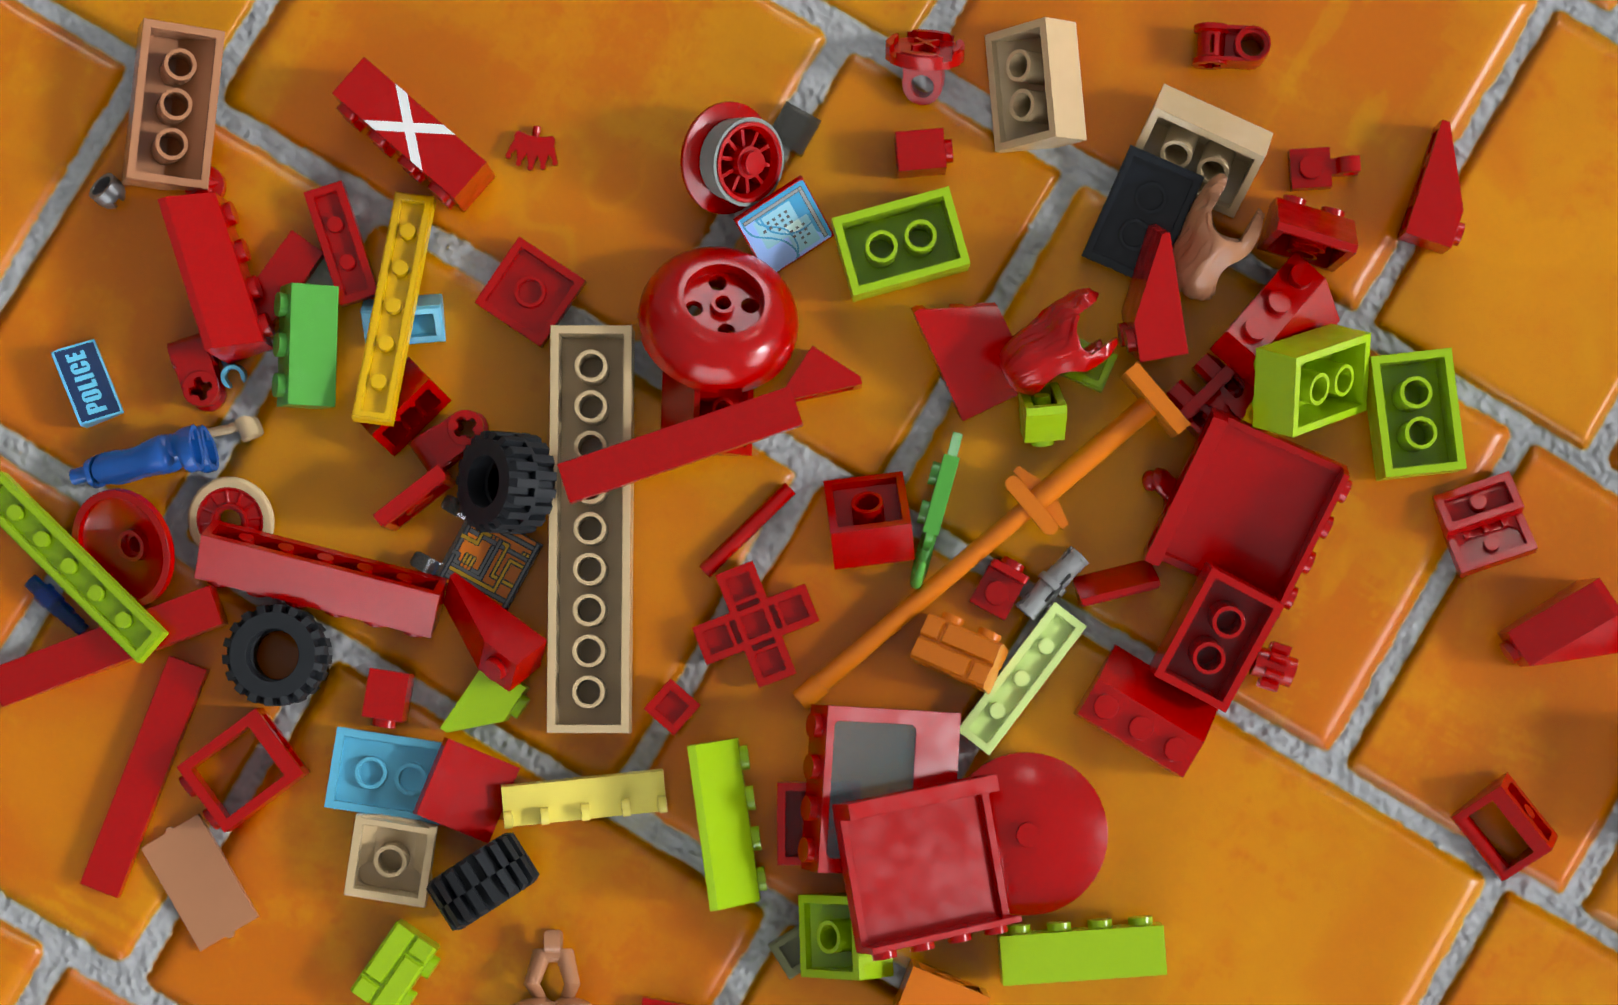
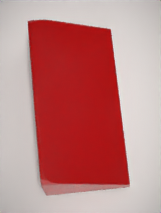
[1072,560,1161,607]

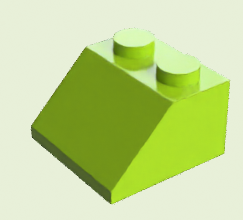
[798,893,894,981]

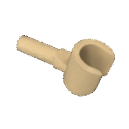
[207,416,264,442]

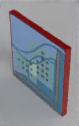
[733,175,834,273]

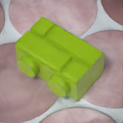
[350,919,441,1005]

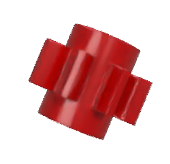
[1249,641,1299,692]

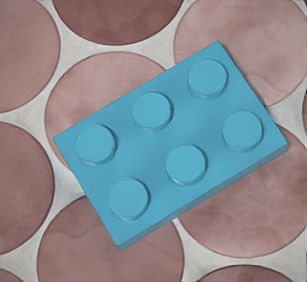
[324,726,442,825]

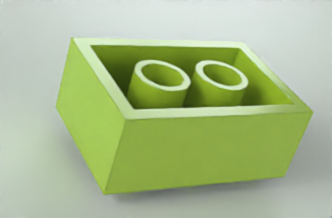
[831,186,971,302]
[1252,324,1371,438]
[1367,348,1467,481]

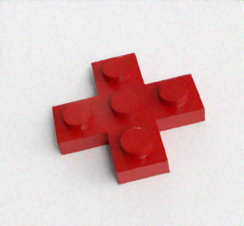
[692,560,819,688]

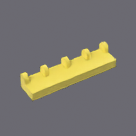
[501,769,668,829]

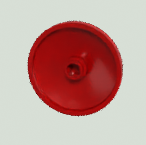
[968,752,1108,915]

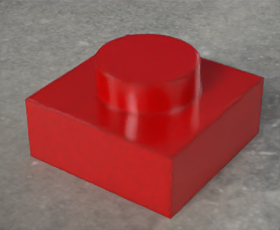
[644,678,701,736]

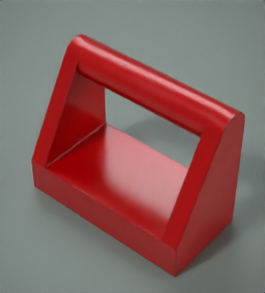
[1451,772,1558,881]

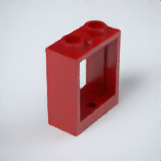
[177,708,311,833]

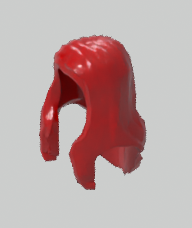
[999,287,1118,396]

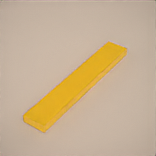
[351,192,436,427]

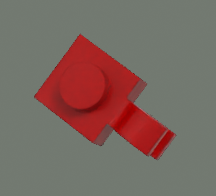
[1288,147,1361,192]

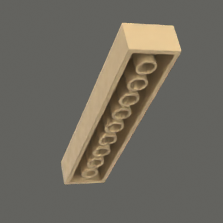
[547,325,635,733]

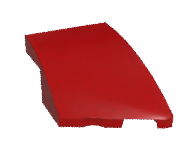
[911,302,1018,422]

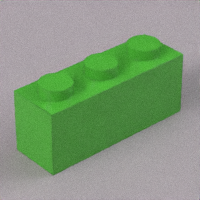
[272,283,339,409]

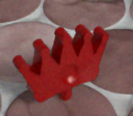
[505,126,559,171]

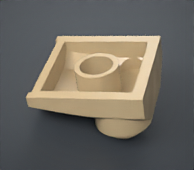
[344,813,438,908]

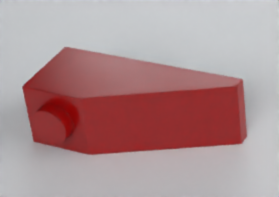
[1397,119,1465,254]
[443,572,547,692]

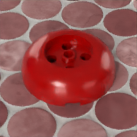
[637,246,799,393]

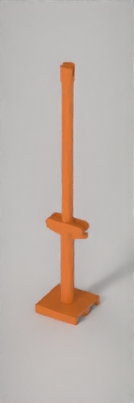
[793,362,1191,710]

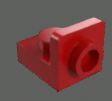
[969,556,1029,621]

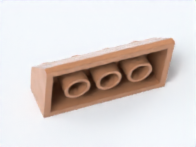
[121,18,225,191]

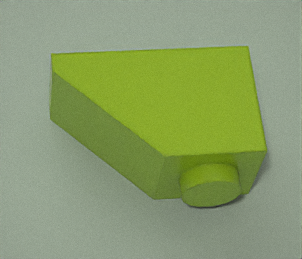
[1018,382,1067,447]
[440,670,530,733]

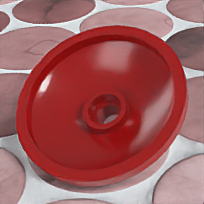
[72,488,175,606]

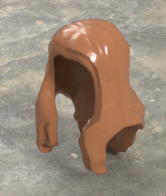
[1173,173,1265,301]

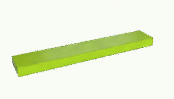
[0,471,169,663]

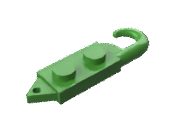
[910,432,963,589]

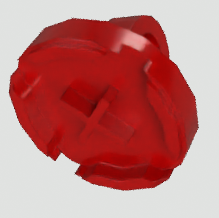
[885,29,965,105]

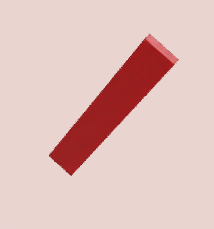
[0,585,229,707]

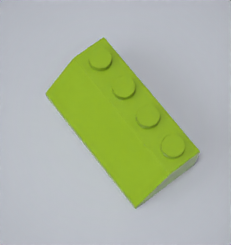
[687,738,768,911]

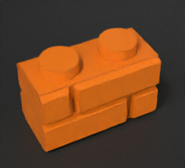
[910,611,1008,694]

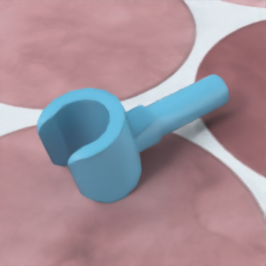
[220,361,248,388]

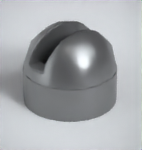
[89,173,126,209]

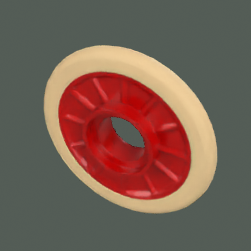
[188,477,275,547]

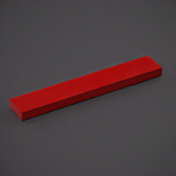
[557,386,804,504]
[80,656,209,898]

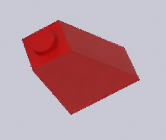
[1497,577,1618,667]

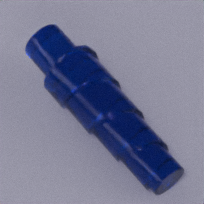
[24,574,89,635]

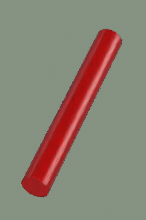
[699,483,796,578]

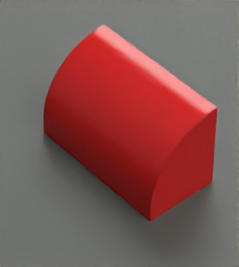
[351,356,452,457]

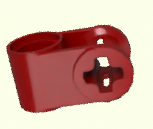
[1192,22,1271,70]
[167,333,227,412]
[409,410,489,472]

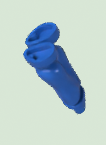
[69,424,219,488]

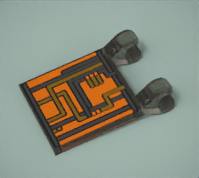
[410,495,543,611]

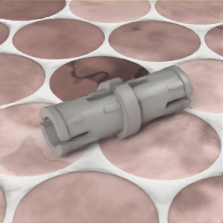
[1015,546,1089,622]

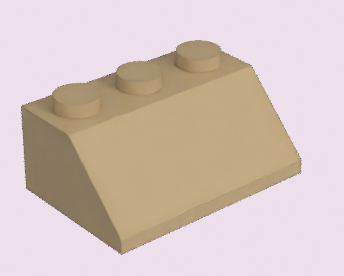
[985,17,1087,153]
[1135,84,1274,218]

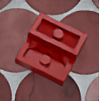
[1432,471,1538,578]

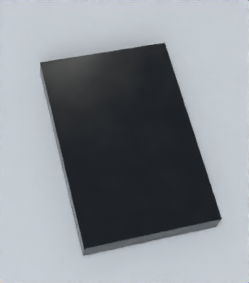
[1081,145,1204,278]

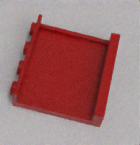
[1144,407,1352,618]
[831,774,1022,961]

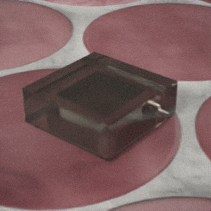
[772,101,821,157]

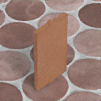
[141,814,259,951]

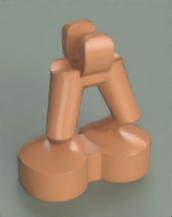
[513,930,592,1005]

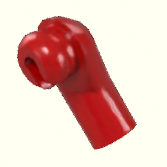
[1142,467,1177,506]

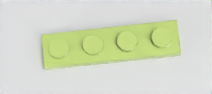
[960,602,1087,755]

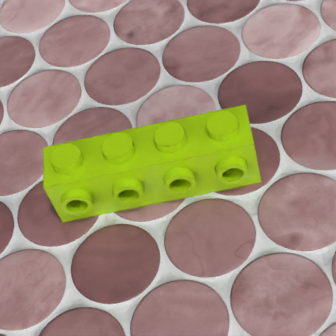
[997,915,1167,986]

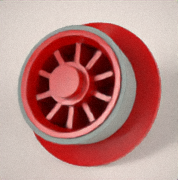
[680,101,784,214]

